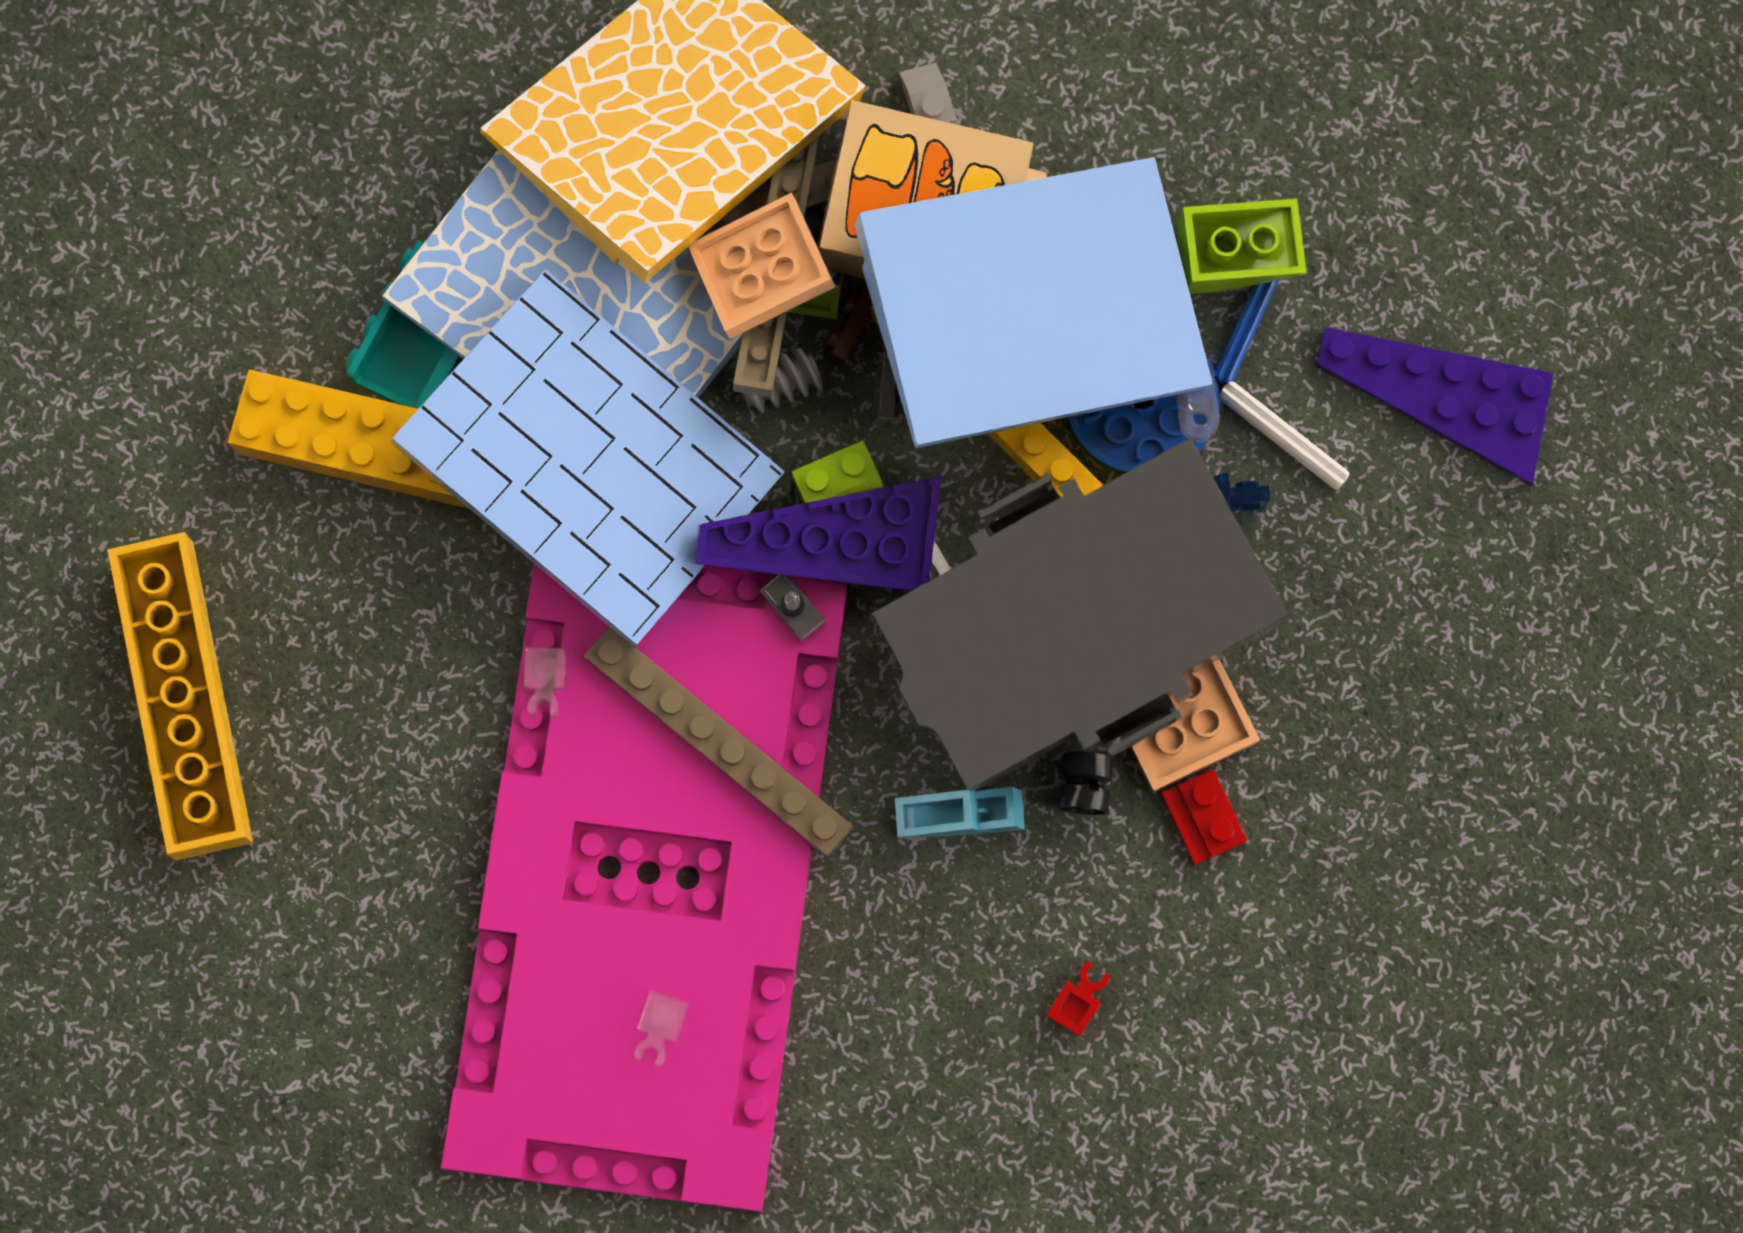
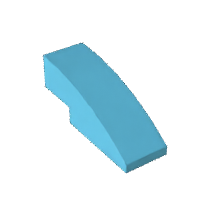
[895,787,1025,838]

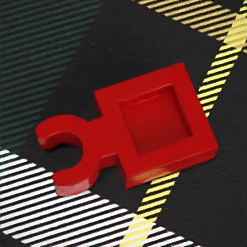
[1046,961,1110,1038]

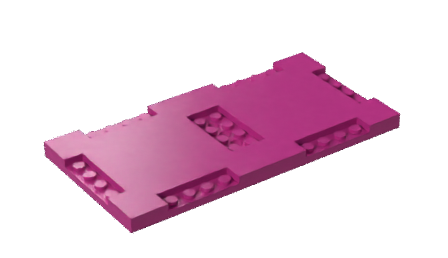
[441,564,848,1213]

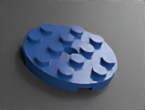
[1066,356,1220,475]

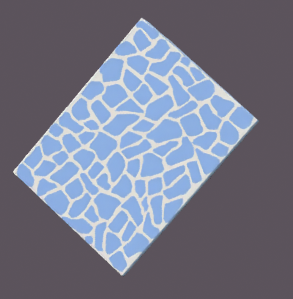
[382,150,743,398]

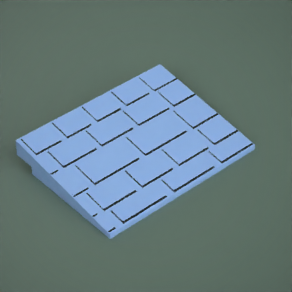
[392,269,785,648]

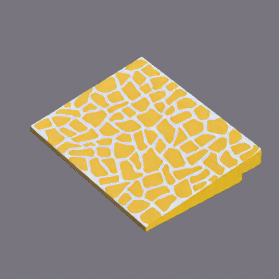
[480,0,866,284]

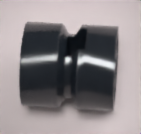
[1057,751,1113,815]

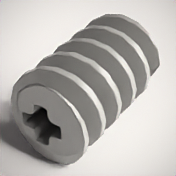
[742,348,823,414]

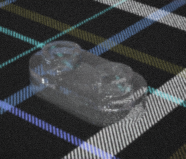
[1176,370,1220,442]

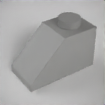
[899,62,957,125]

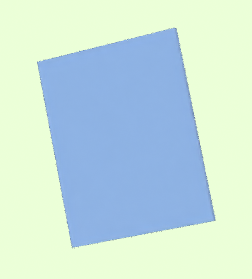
[854,157,1213,448]

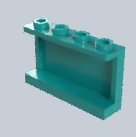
[345,240,463,409]

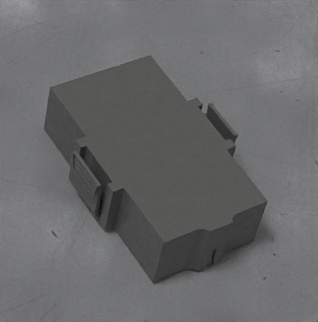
[872,437,1289,791]

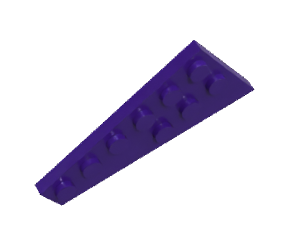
[1316,327,1554,487]
[694,476,942,591]

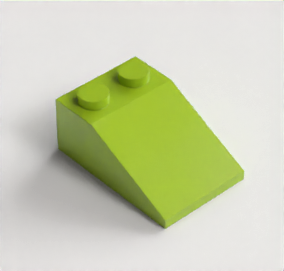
[1175,199,1307,294]
[792,441,884,503]

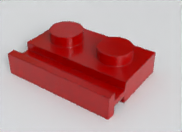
[1161,769,1248,866]

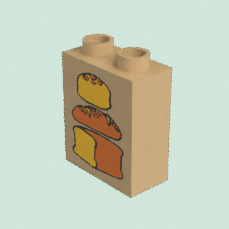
[817,100,1047,279]

